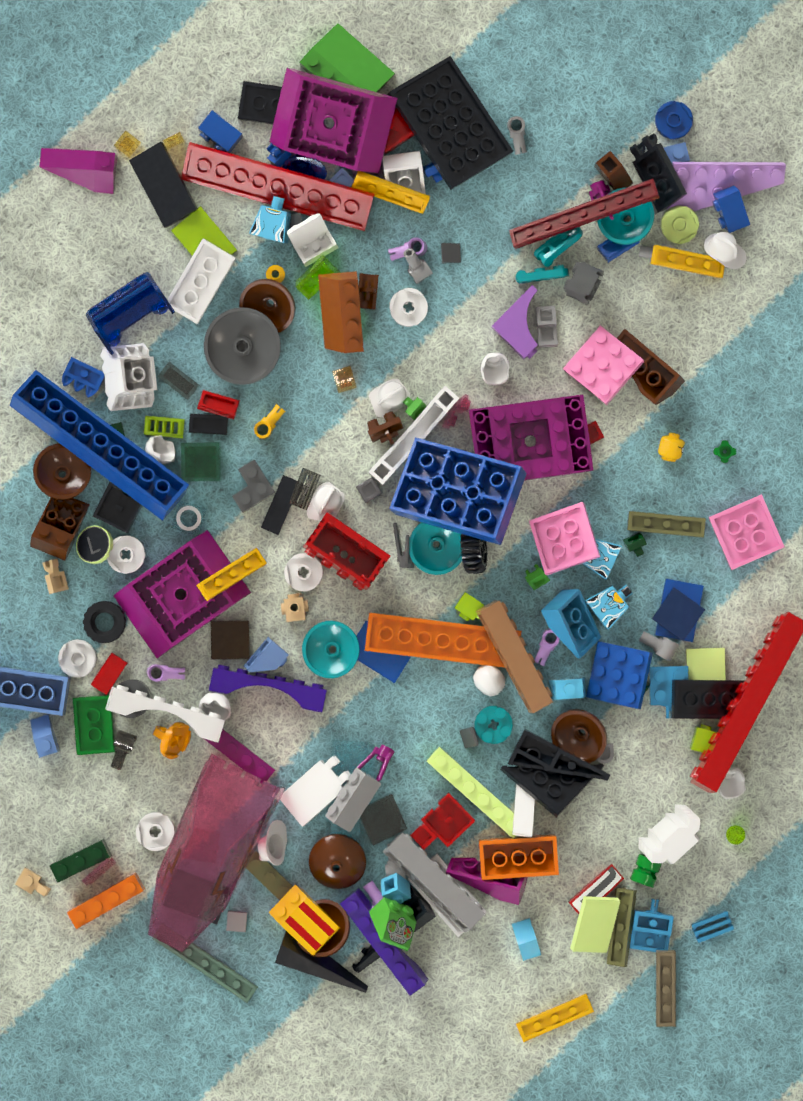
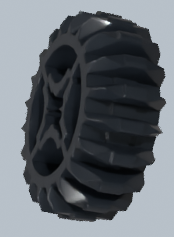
[460,534,488,574]

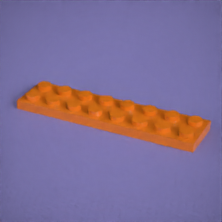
[364,613,522,668]

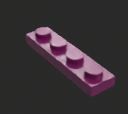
[203,729,275,785]

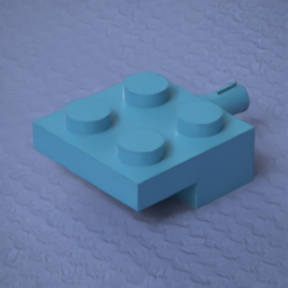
[649,666,689,718]
[630,899,674,952]

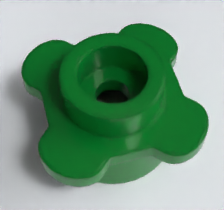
[713,440,736,463]

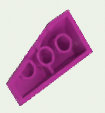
[39,148,117,194]
[446,858,528,905]

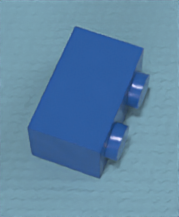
[198,110,243,153]
[712,185,750,233]

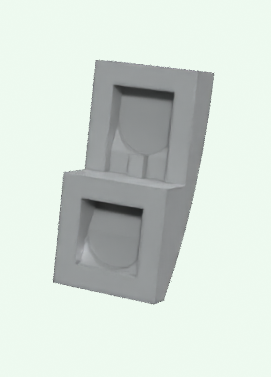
[536,306,558,348]

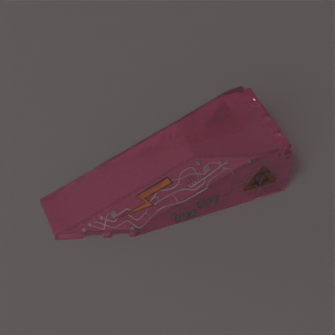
[148,753,286,952]

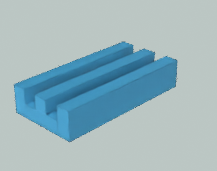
[691,911,734,943]

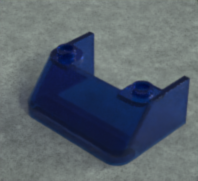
[86,272,175,355]

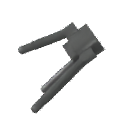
[393,523,415,568]

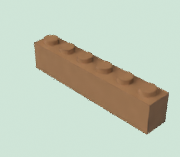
[476,600,553,713]

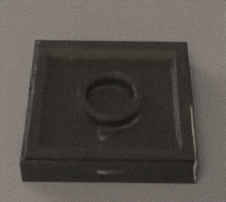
[360,794,407,846]

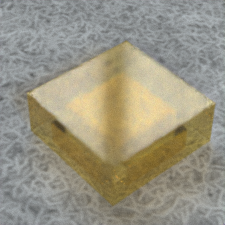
[114,130,141,158]
[163,132,185,150]

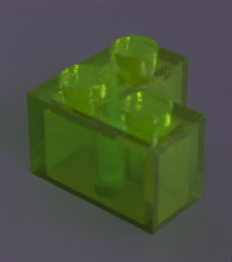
[295,255,341,300]

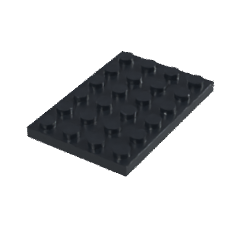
[387,56,513,190]

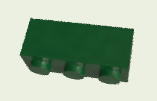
[49,839,112,883]

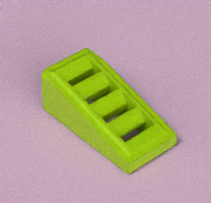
[144,416,185,439]

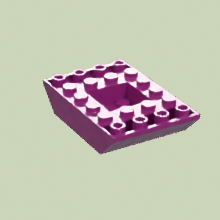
[269,67,398,173]
[469,394,594,481]
[113,530,251,658]

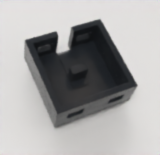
[93,482,142,533]

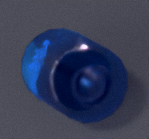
[282,154,327,180]

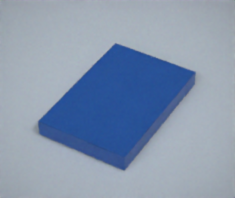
[655,579,704,642]
[357,621,411,683]

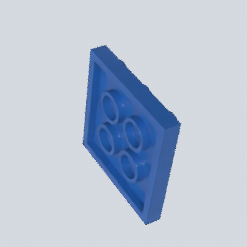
[586,641,653,709]

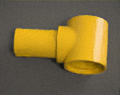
[254,404,286,439]

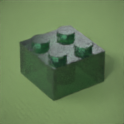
[181,442,221,482]

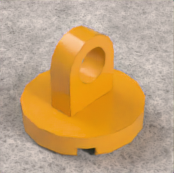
[153,722,191,759]

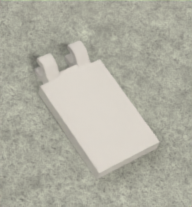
[278,756,351,827]

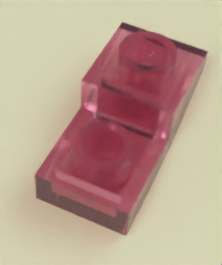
[442,394,471,430]

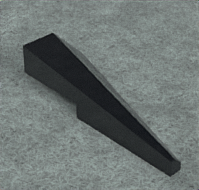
[507,729,610,781]
[352,884,436,973]
[275,931,368,993]

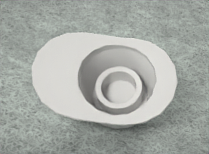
[704,232,746,269]
[369,379,410,417]
[307,482,345,521]
[258,820,287,866]

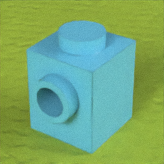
[381,873,411,904]

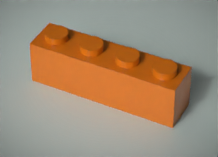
[67,872,145,929]

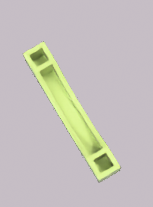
[426,746,516,838]

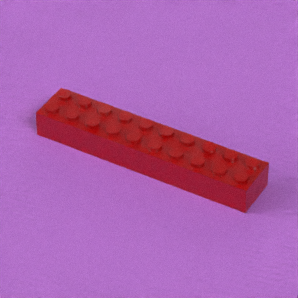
[690,612,803,794]

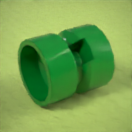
[630,854,662,888]

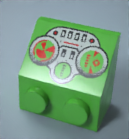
[369,897,416,951]

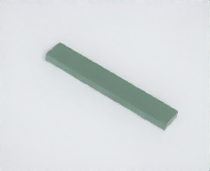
[152,923,258,1003]

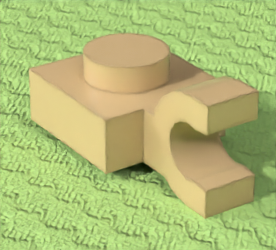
[42,559,68,594]
[15,867,51,896]

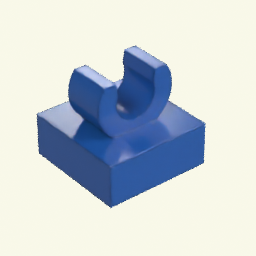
[266,143,292,167]
[423,162,443,183]

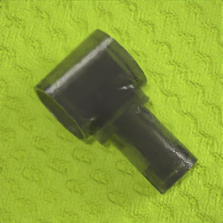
[111,730,137,770]

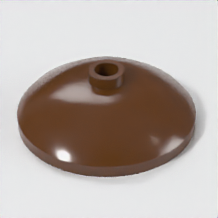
[239,279,296,333]
[33,443,91,500]
[551,709,607,763]
[309,834,366,889]
[297,899,350,957]

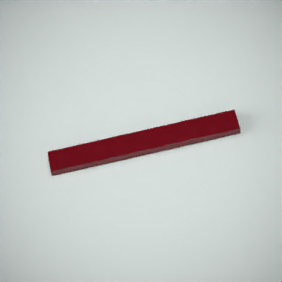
[509,179,660,249]

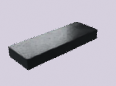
[261,475,301,535]

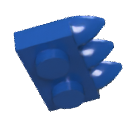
[62,357,105,398]

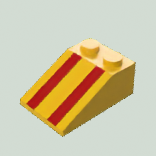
[269,885,340,956]

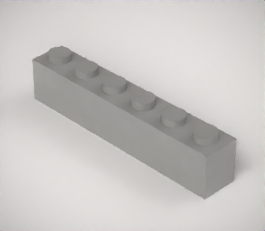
[383,832,485,932]

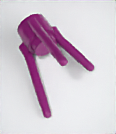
[589,180,614,220]
[353,744,395,782]

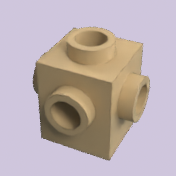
[281,593,309,622]

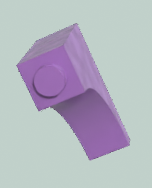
[491,285,538,360]

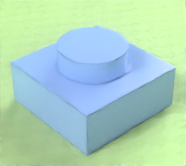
[329,168,354,187]

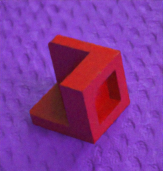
[410,822,437,850]

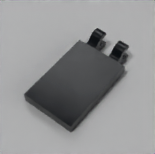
[630,133,687,213]

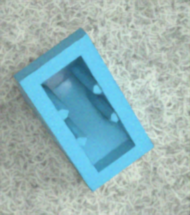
[512,918,541,961]

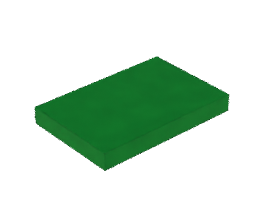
[72,695,115,755]

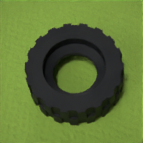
[83,601,126,643]

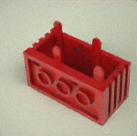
[303,512,391,591]

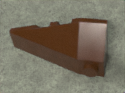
[617,329,685,405]

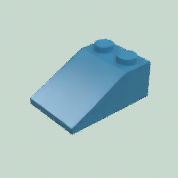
[541,589,601,659]

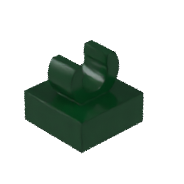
[623,532,647,557]

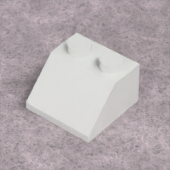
[382,151,426,194]

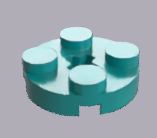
[474,705,513,744]

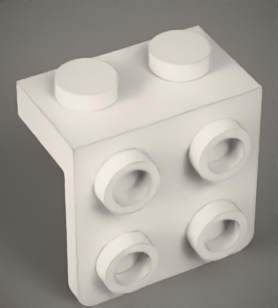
[287,213,338,267]

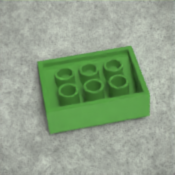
[299,23,395,93]

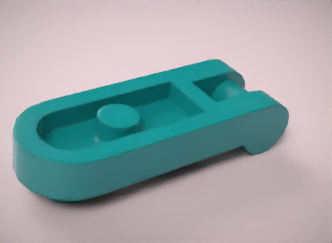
[534,227,583,267]
[515,265,569,284]

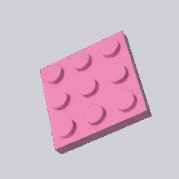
[563,326,644,405]
[708,494,784,570]
[529,502,601,575]

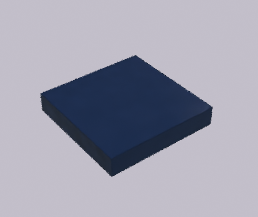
[651,587,705,641]

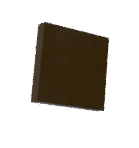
[211,621,250,660]

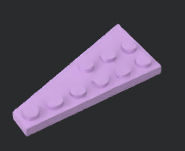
[667,162,786,211]

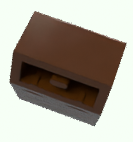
[30,498,90,561]

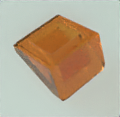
[332,366,357,393]

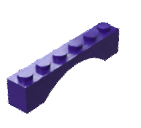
[209,664,327,713]
[340,888,429,996]

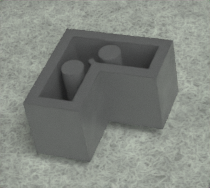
[232,459,276,513]

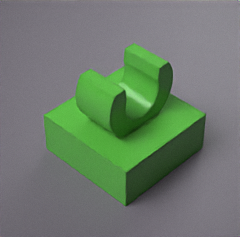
[403,397,427,421]
[525,564,550,590]

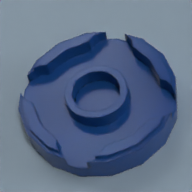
[655,101,693,139]

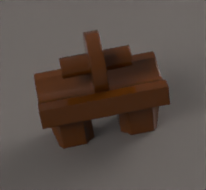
[358,273,379,310]
[367,411,403,445]

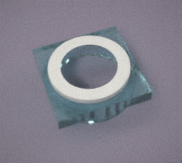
[171,501,207,536]

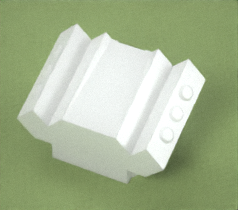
[100,343,157,411]
[638,804,700,864]

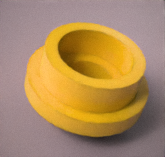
[266,265,285,283]

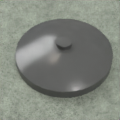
[204,308,281,385]

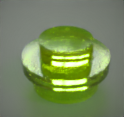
[726,825,745,845]

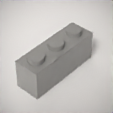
[325,767,381,832]

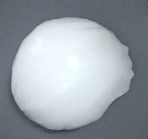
[481,352,510,386]
[145,435,176,465]
[473,665,506,697]
[199,692,231,720]
[718,766,746,799]

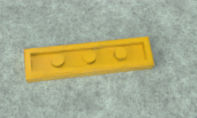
[351,171,430,214]
[650,245,725,278]
[196,548,267,601]
[516,994,594,1042]

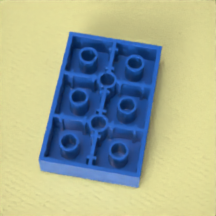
[389,437,527,545]

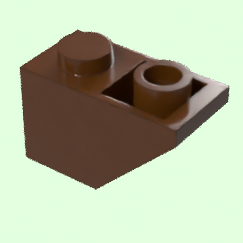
[594,151,633,190]

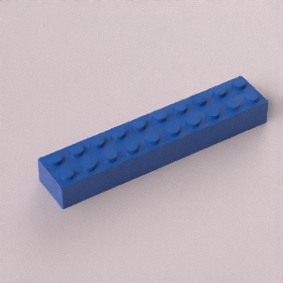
[10,370,189,521]

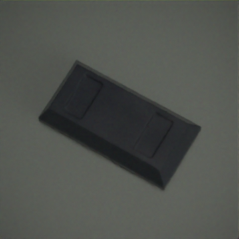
[189,413,228,435]

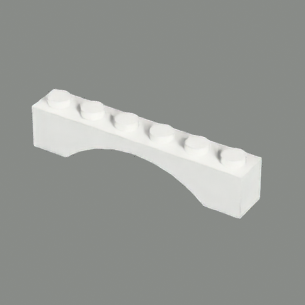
[368,386,459,485]
[105,685,225,742]

